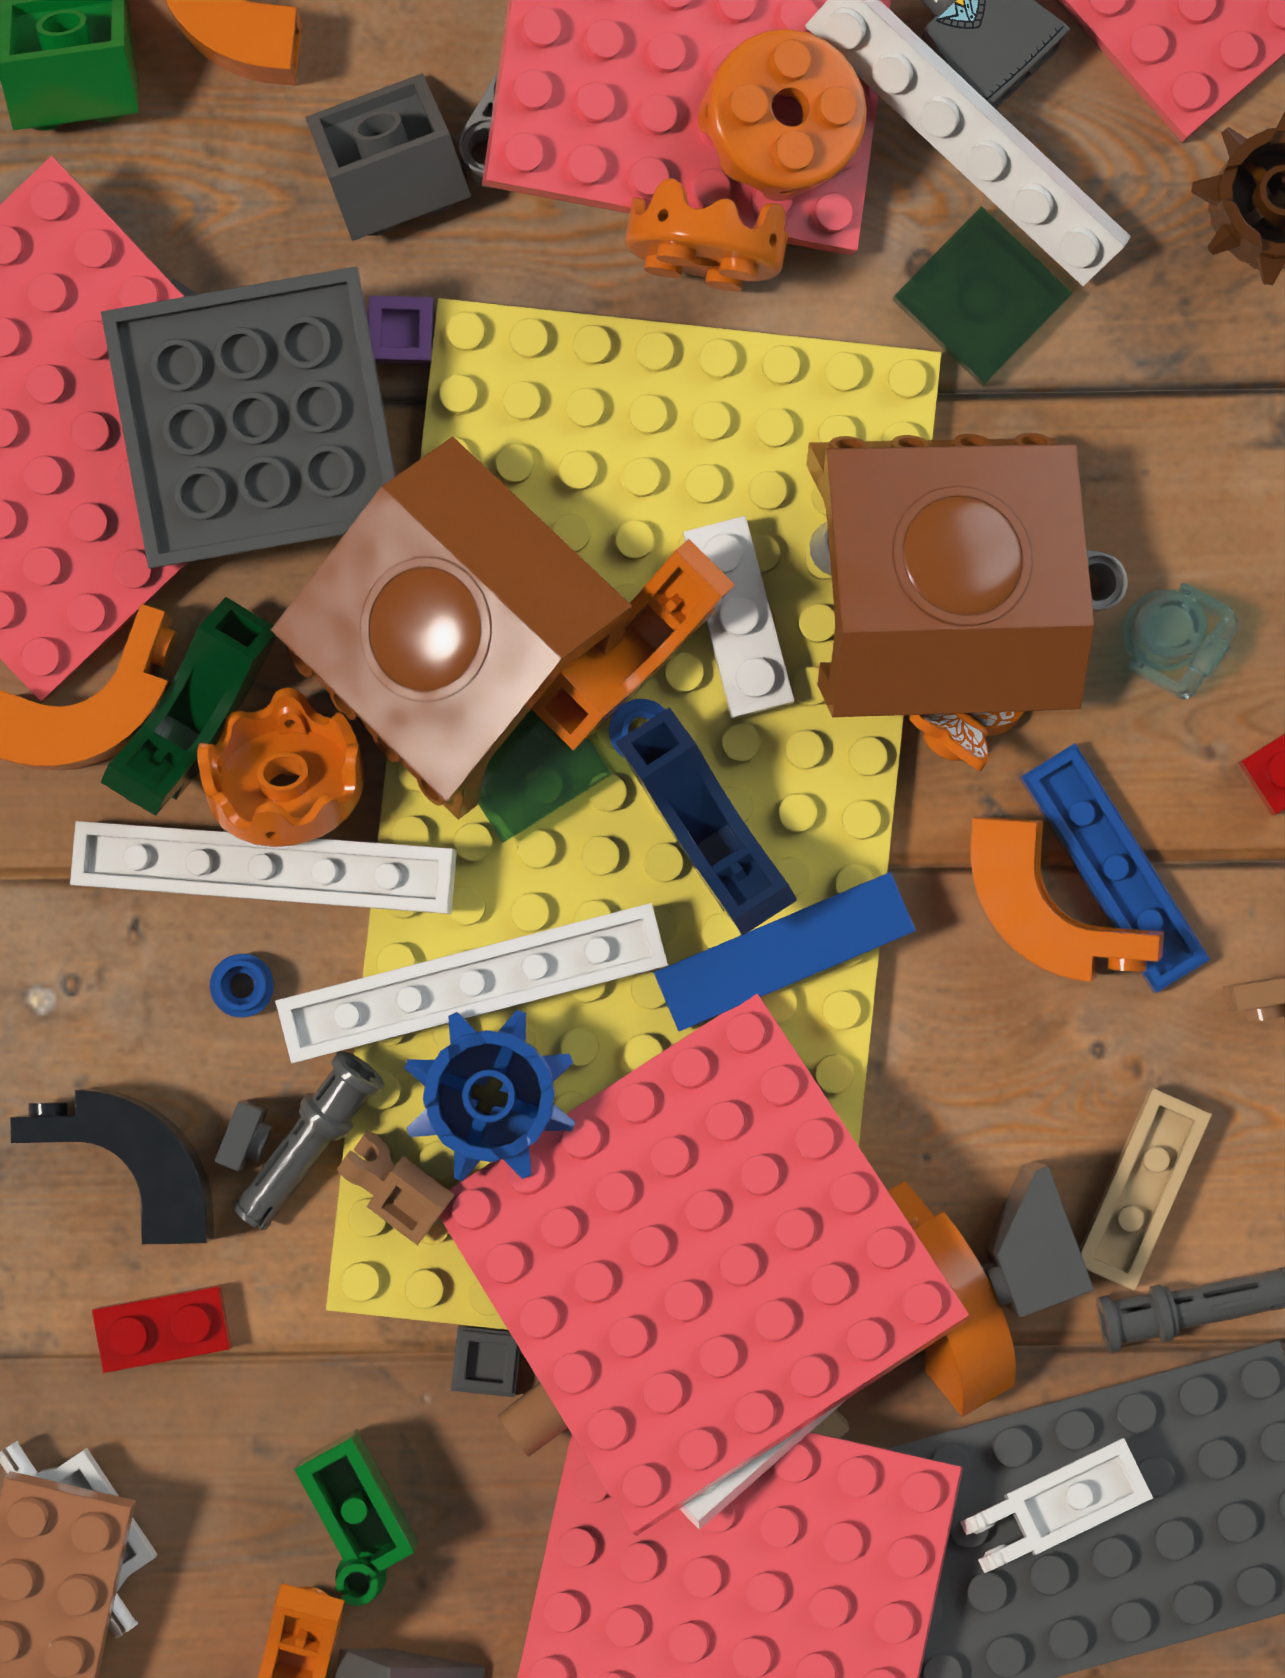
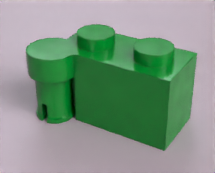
[294,1429,419,1606]

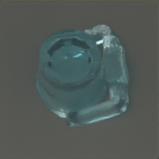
[1122,582,1239,699]

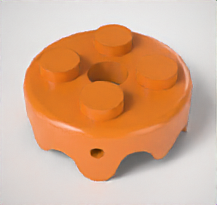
[698,29,867,201]
[625,178,788,292]
[197,688,364,847]

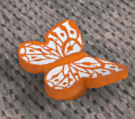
[909,711,1025,772]

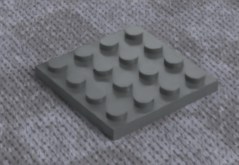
[101,266,396,569]

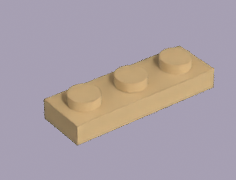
[1079,1088,1212,1291]

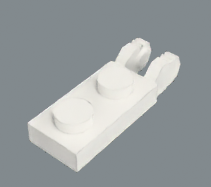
[960,1438,1153,1573]

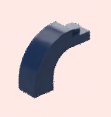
[615,707,797,936]

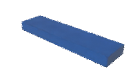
[1019,743,1210,993]
[653,872,916,1032]

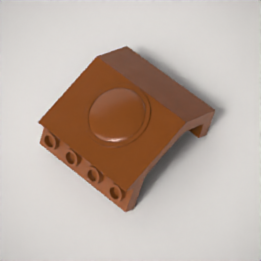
[806,433,1094,718]
[271,436,632,820]

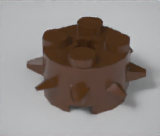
[1191,112,1285,286]

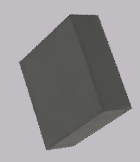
[451,1325,520,1397]

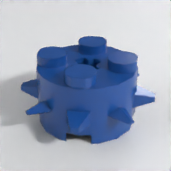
[404,1010,575,1181]

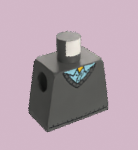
[921,0,1070,109]

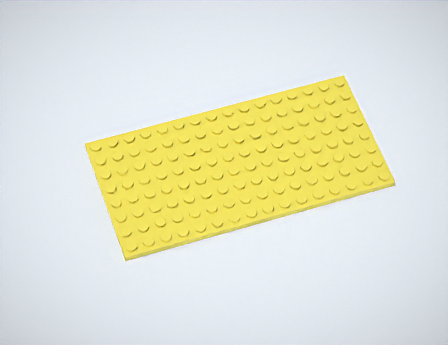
[326,298,942,1330]

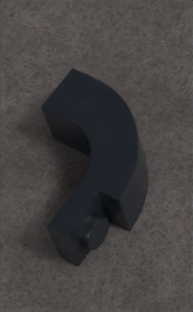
[10,1089,214,1245]

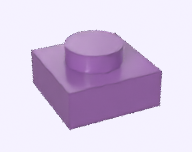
[368,296,434,365]

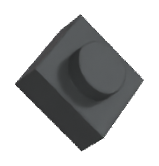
[214,1100,273,1171]

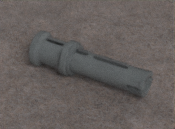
[234,1051,384,1230]
[1096,1267,1285,1354]

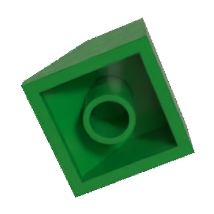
[0,0,139,131]

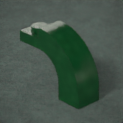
[100,597,277,816]

